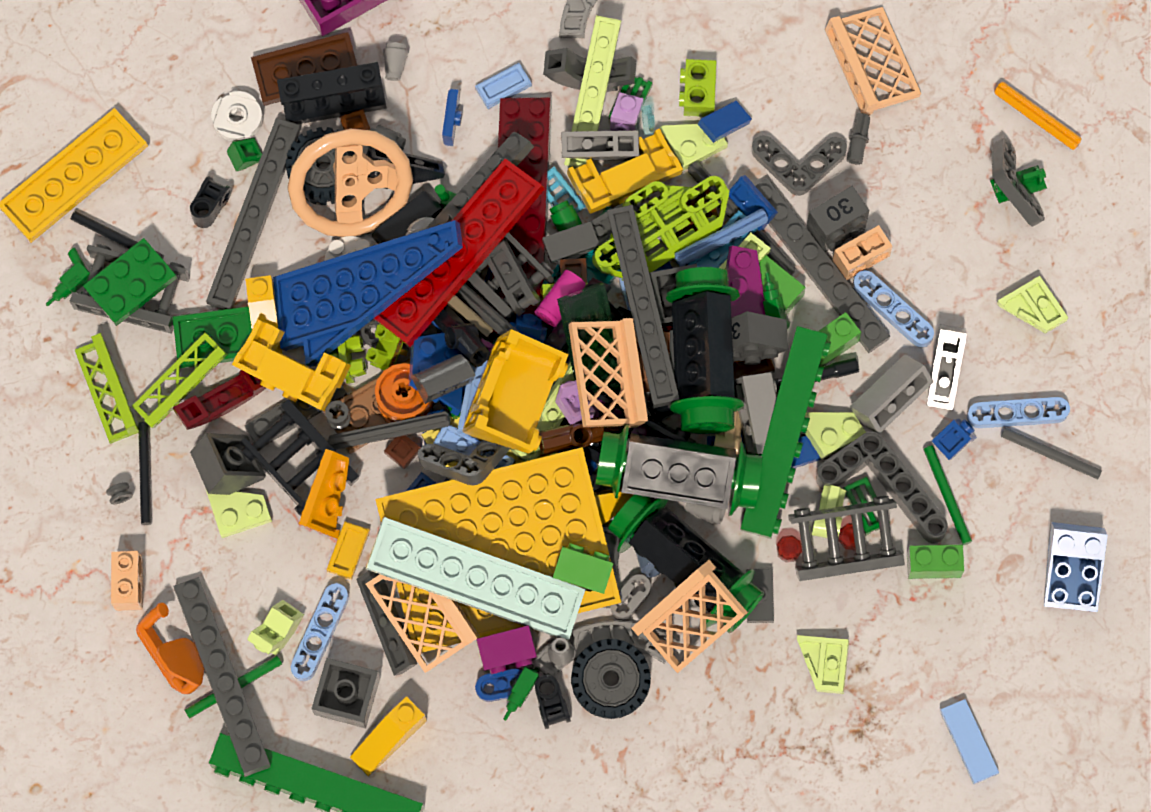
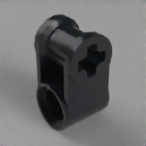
[190,176,232,228]
[535,675,571,729]

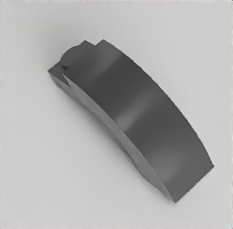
[543,48,636,92]

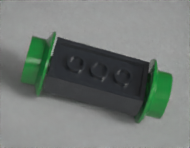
[666,267,744,434]
[595,424,763,516]
[608,495,764,634]

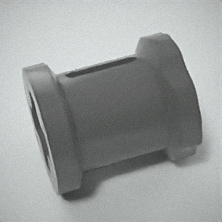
[325,400,351,430]

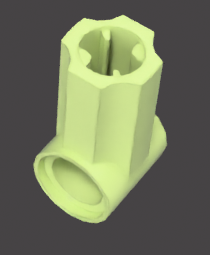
[812,485,846,538]

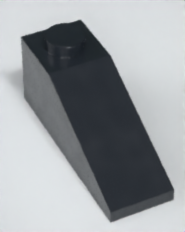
[366,146,445,189]

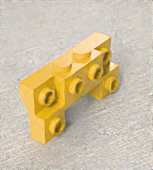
[567,128,683,214]
[232,319,351,411]

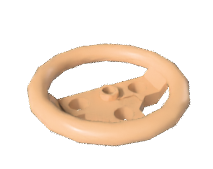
[287,128,413,237]

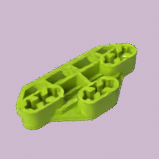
[592,176,730,281]

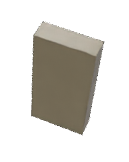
[447,296,493,340]

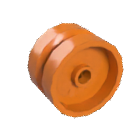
[375,363,434,423]

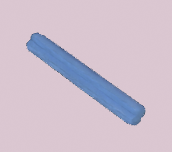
[675,209,768,267]

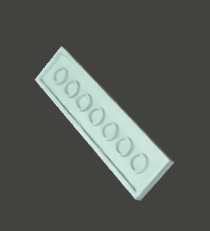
[366,517,586,641]

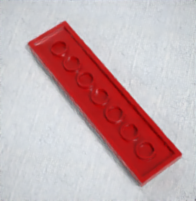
[374,158,545,347]

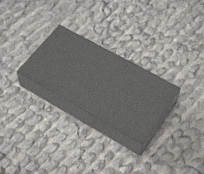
[542,221,600,263]

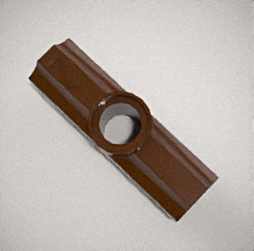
[539,417,620,455]

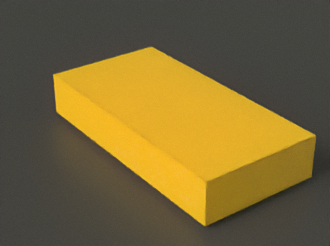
[326,521,370,580]

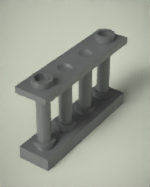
[467,232,555,322]
[70,244,190,334]
[788,496,905,581]

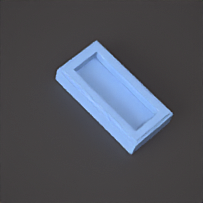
[475,63,532,109]

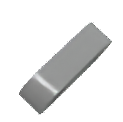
[611,574,651,621]

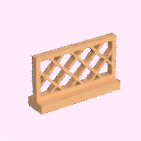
[825,7,921,115]
[568,318,648,428]
[632,560,748,673]
[366,574,480,673]

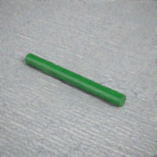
[923,445,972,545]
[184,655,282,719]

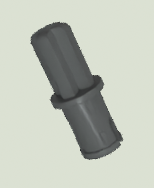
[846,113,870,165]

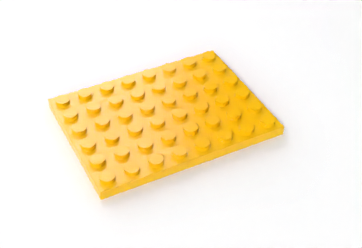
[375,447,621,653]

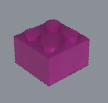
[476,625,537,674]

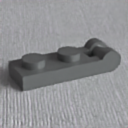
[485,241,541,316]

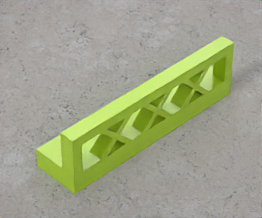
[132,332,228,428]
[75,333,139,444]

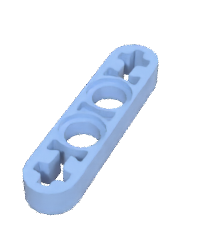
[853,270,934,348]
[967,397,1070,428]
[291,583,349,681]

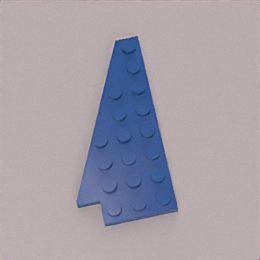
[273,220,463,367]

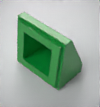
[227,138,262,172]

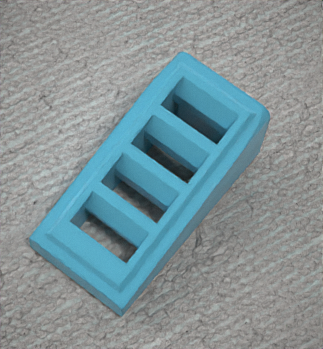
[547,167,586,213]

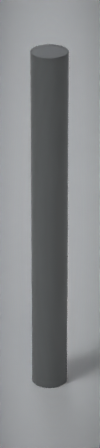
[1001,427,1102,480]

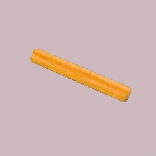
[994,82,1082,150]

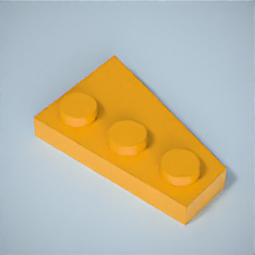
[299,449,349,539]

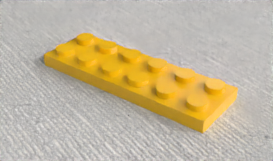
[0,108,148,243]

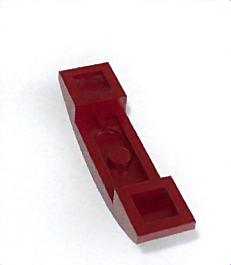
[173,370,266,430]

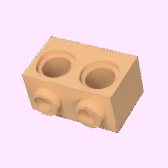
[833,225,892,280]
[111,551,143,611]

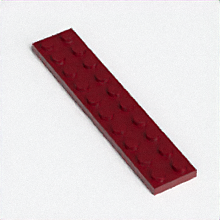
[490,97,551,338]

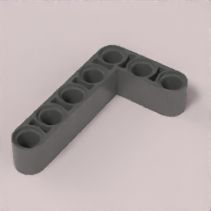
[816,431,948,543]

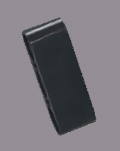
[372,190,444,244]

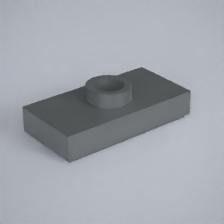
[746,569,774,623]

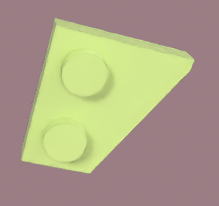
[659,124,728,171]
[997,276,1068,334]
[805,412,866,459]
[206,490,272,538]
[797,635,849,694]

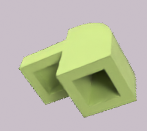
[247,600,304,655]

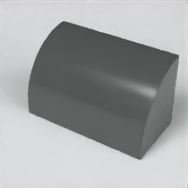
[411,354,476,404]

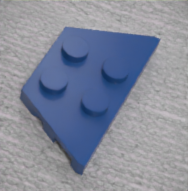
[409,333,464,416]

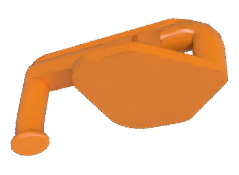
[136,602,204,694]

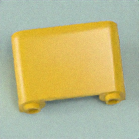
[462,329,568,454]

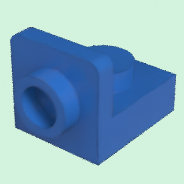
[932,419,977,460]

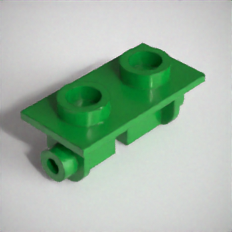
[990,165,1047,204]

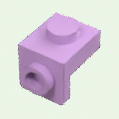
[610,92,644,131]
[555,380,595,425]

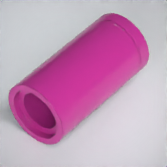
[535,270,586,327]

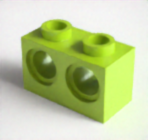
[679,59,716,117]

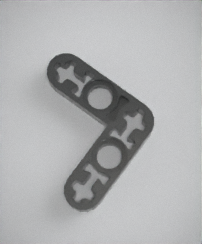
[752,135,847,196]
[992,138,1045,227]
[418,440,511,485]

